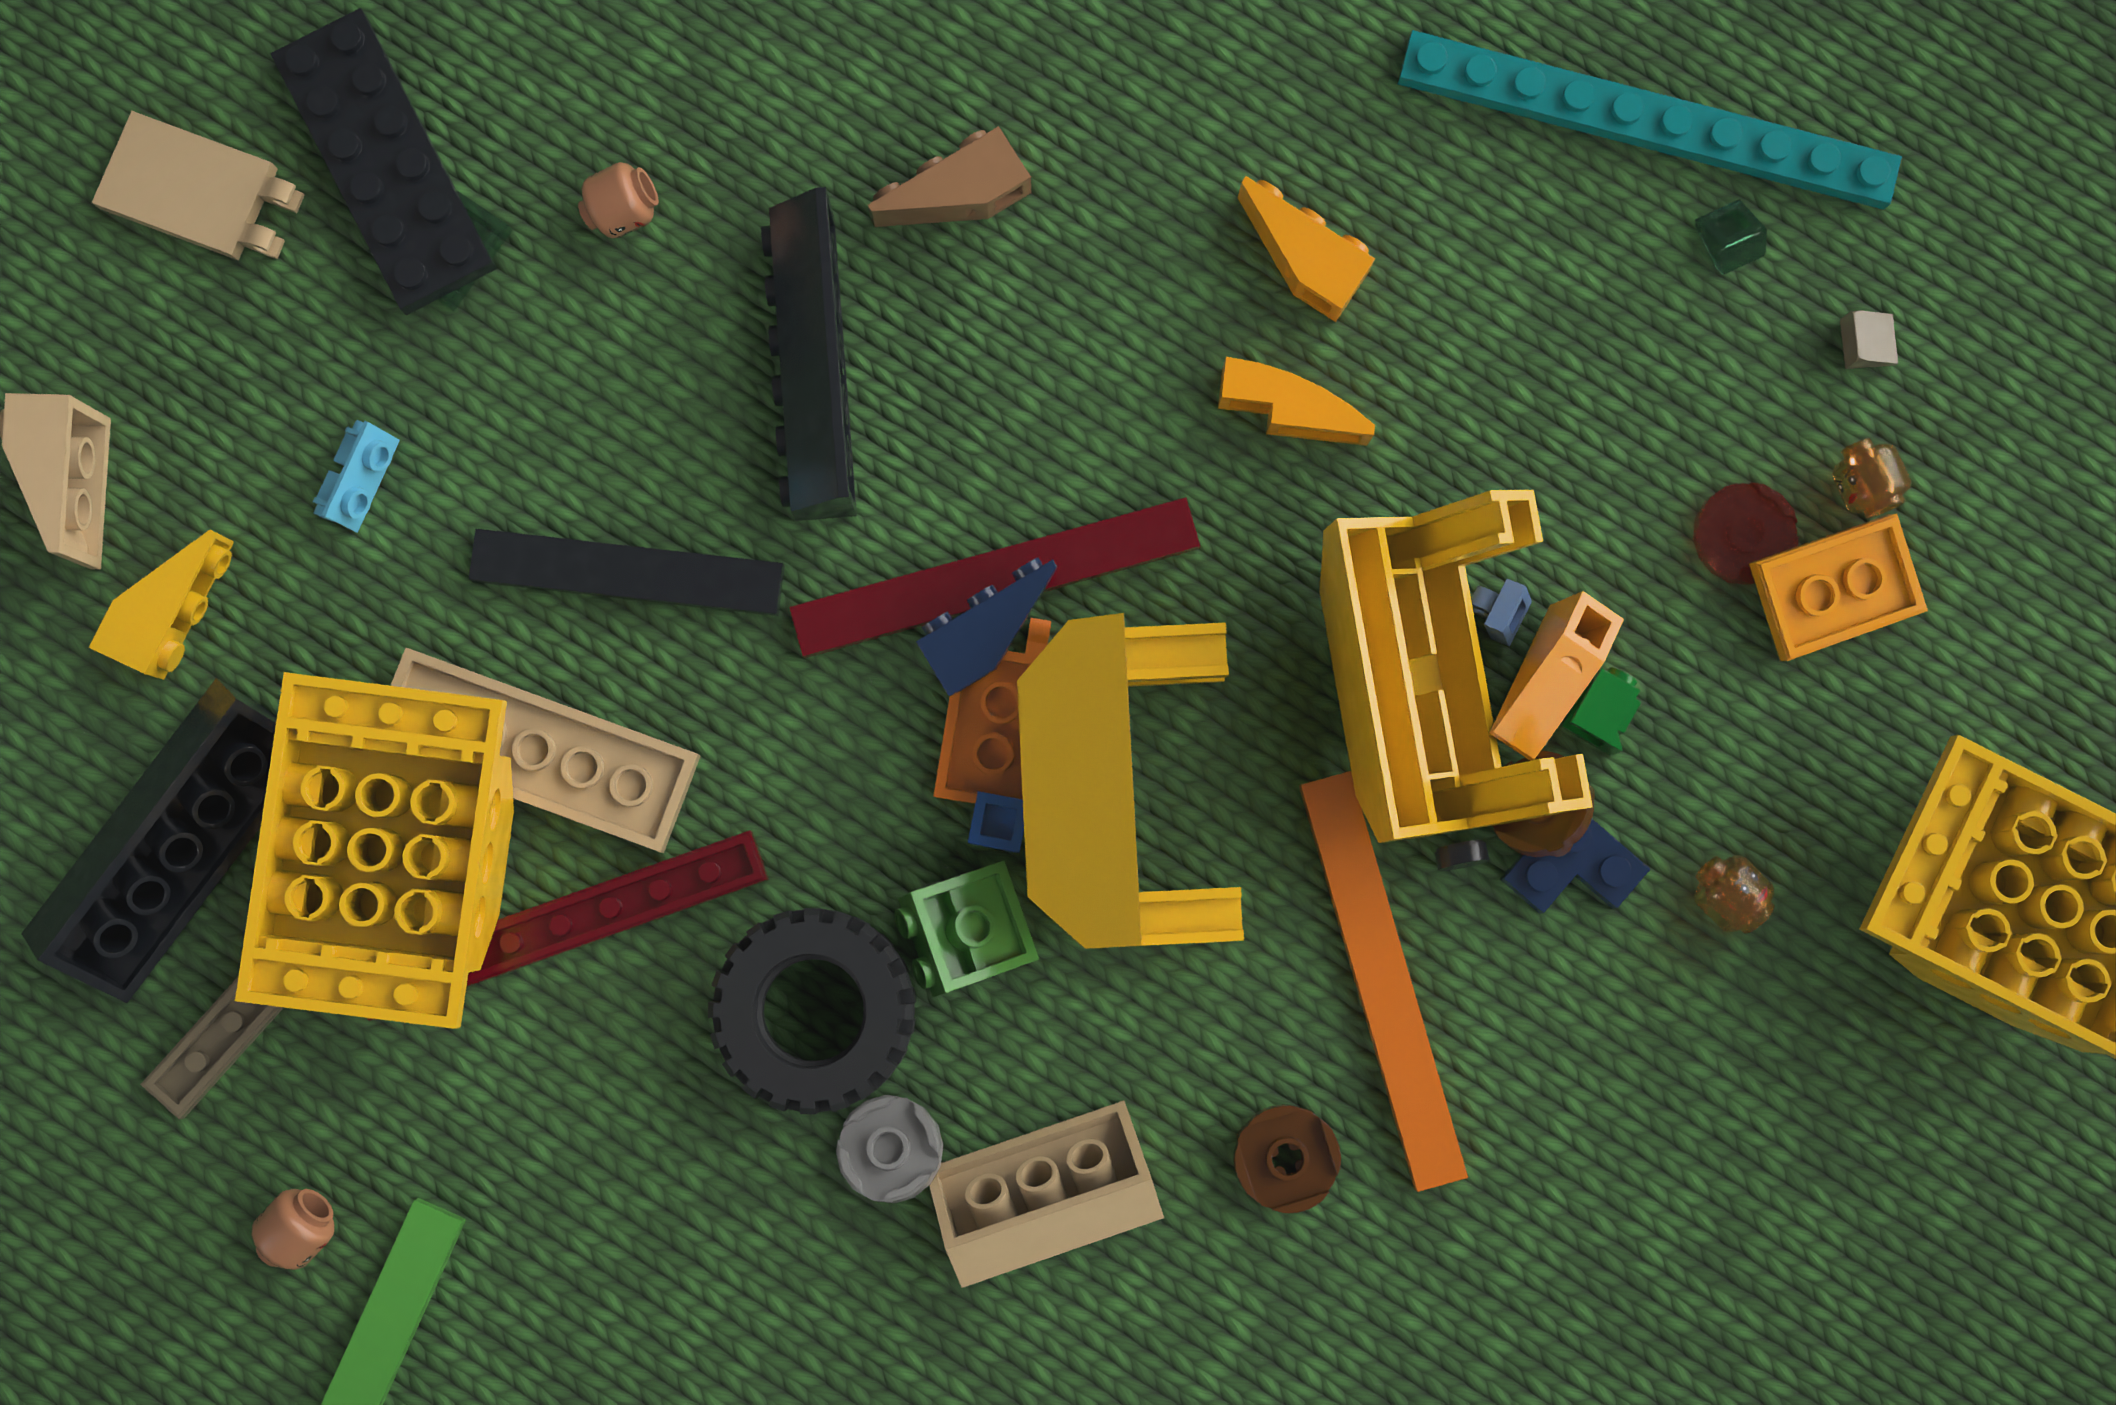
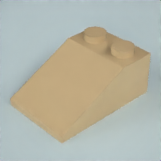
[0,393,111,569]

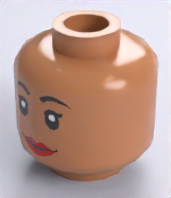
[578,162,659,238]
[251,1189,334,1270]

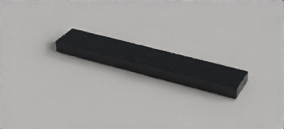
[469,529,785,616]

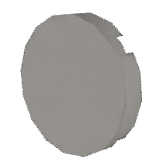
[836,1095,943,1203]

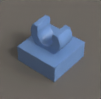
[1471,579,1532,647]

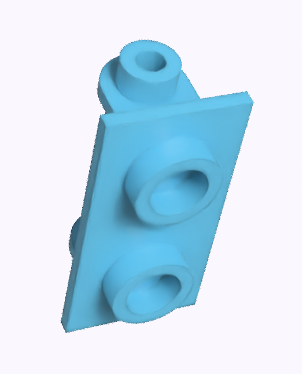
[312,420,400,533]

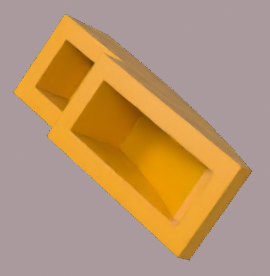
[1218,357,1375,446]

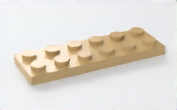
[391,648,701,853]

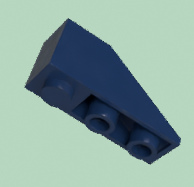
[916,557,1057,696]

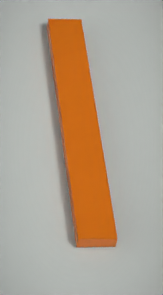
[1299,771,1468,1192]

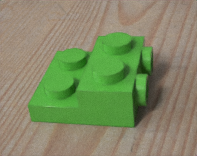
[895,861,1039,998]

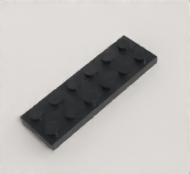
[270,8,497,315]

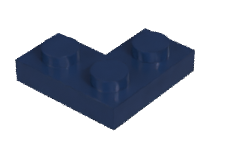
[1500,819,1650,914]

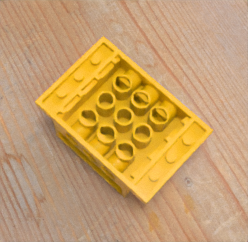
[235,672,514,1029]
[1859,735,2116,1059]

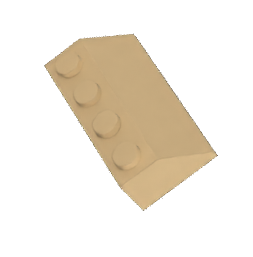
[929,1101,1164,1288]

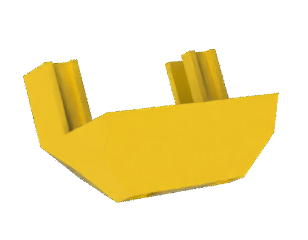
[1320,490,1593,843]
[1017,613,1244,949]

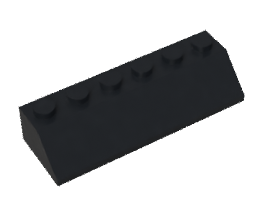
[761,187,857,521]
[21,678,277,1003]

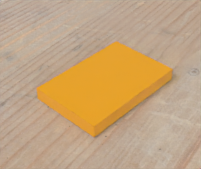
[1749,513,1928,661]

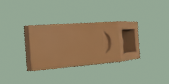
[868,126,1031,227]

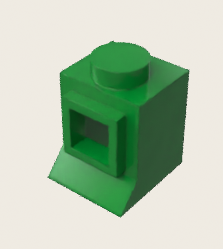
[1560,667,1641,756]

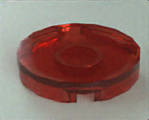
[1693,482,1799,585]

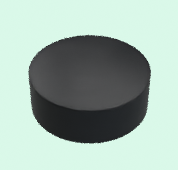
[1434,840,1490,871]

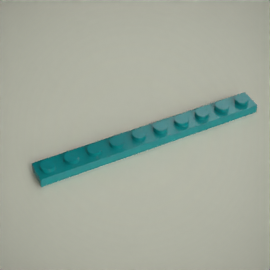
[1398,30,1902,210]

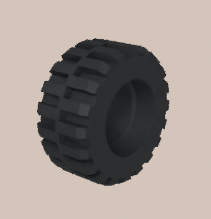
[708,908,916,1114]

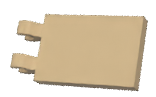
[92,111,305,261]

